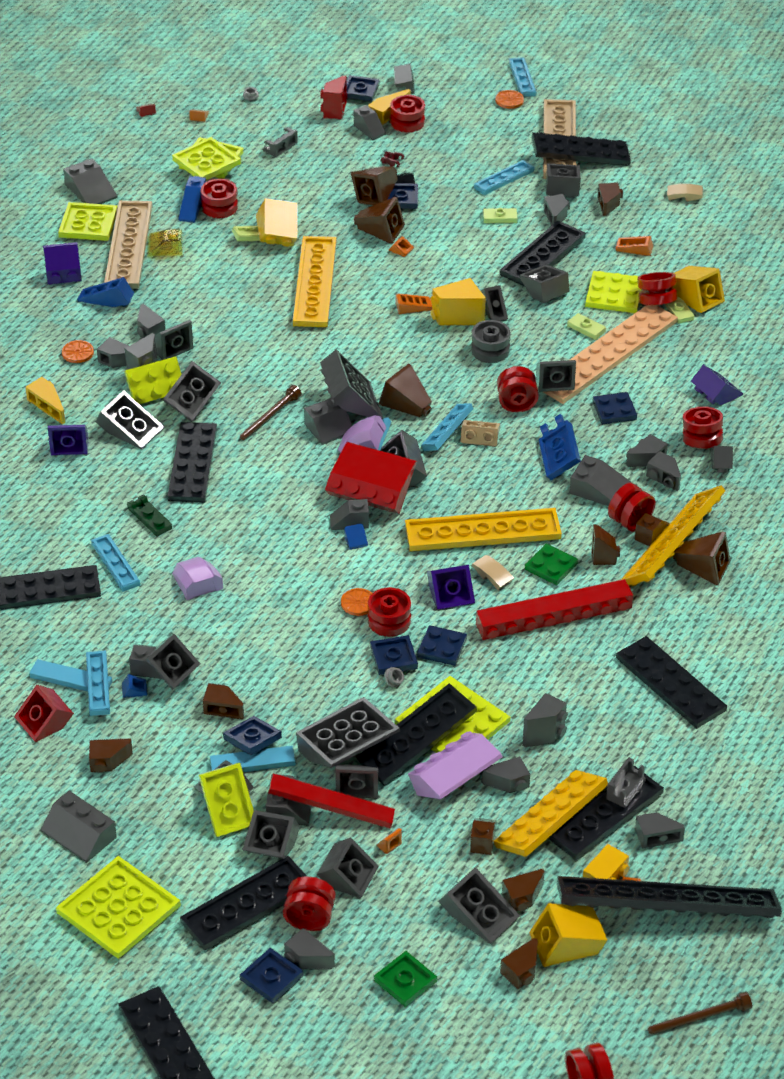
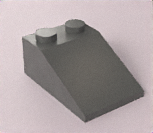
[63,158,118,204]
[163,361,221,422]
[95,390,164,449]
[569,455,634,506]
[438,867,520,944]

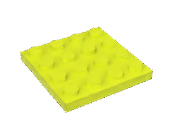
[395,676,511,753]
[56,856,181,959]

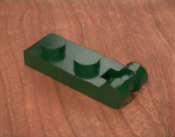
[127,495,172,537]

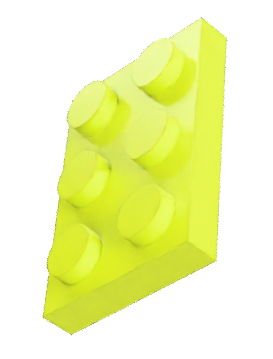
[124,356,182,404]
[198,763,254,837]

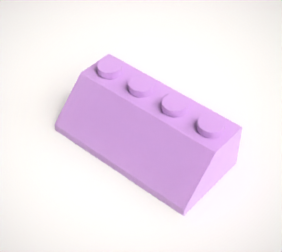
[408,731,503,799]

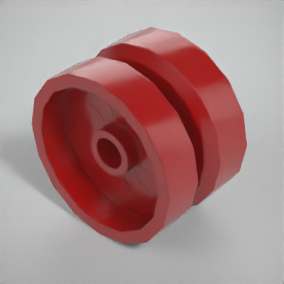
[390,95,425,133]
[201,178,238,219]
[637,272,677,305]
[497,366,538,412]
[683,407,723,449]
[608,483,656,532]
[368,587,411,637]
[283,876,336,931]
[565,1042,614,1079]

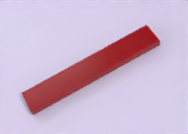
[268,773,395,829]

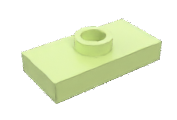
[483,208,517,223]
[232,226,260,242]
[665,296,694,324]
[567,313,606,340]

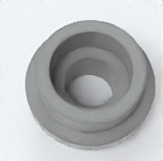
[243,87,259,101]
[384,667,404,687]

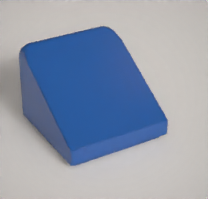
[344,524,368,550]
[122,674,147,698]

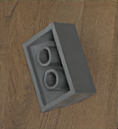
[380,430,427,488]
[41,790,117,863]

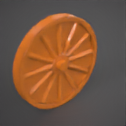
[495,90,524,109]
[62,340,94,363]
[341,588,372,616]

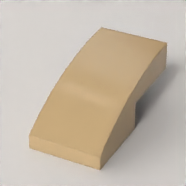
[667,184,703,202]
[471,555,514,590]

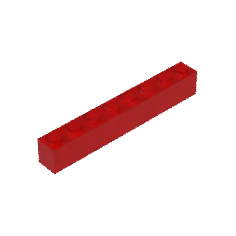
[476,579,633,640]

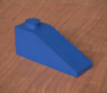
[178,176,206,223]
[77,277,134,307]

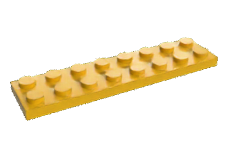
[293,236,336,327]
[621,485,725,586]
[405,508,562,551]

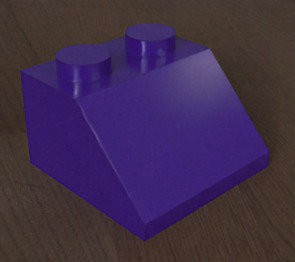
[43,242,82,285]
[690,364,744,405]
[48,425,89,455]
[427,564,475,610]

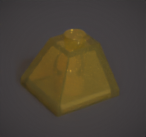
[148,229,183,256]

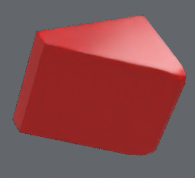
[136,103,156,117]

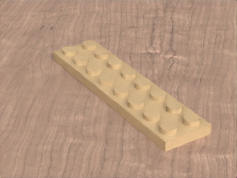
[543,99,576,179]
[104,200,153,289]

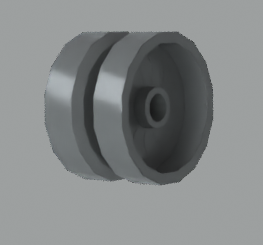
[471,320,511,363]

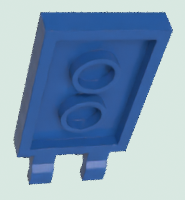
[538,414,581,480]

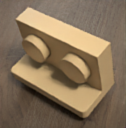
[460,420,500,446]

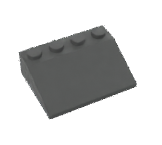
[320,349,384,419]
[296,697,400,768]

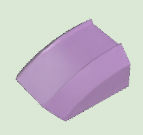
[338,415,386,453]
[172,557,223,600]

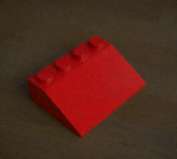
[325,442,417,514]

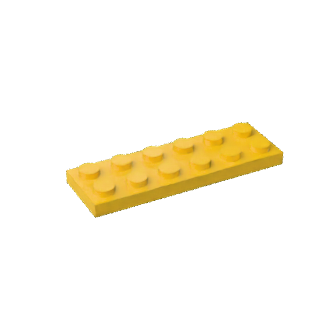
[494,770,608,857]

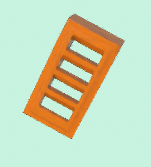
[615,236,653,256]
[396,294,432,314]

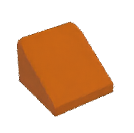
[189,109,209,122]
[389,236,415,257]
[376,828,402,854]

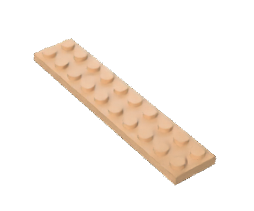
[537,305,678,404]

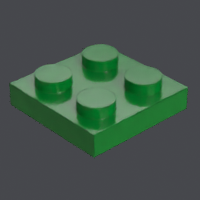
[524,543,578,586]
[374,951,437,1007]

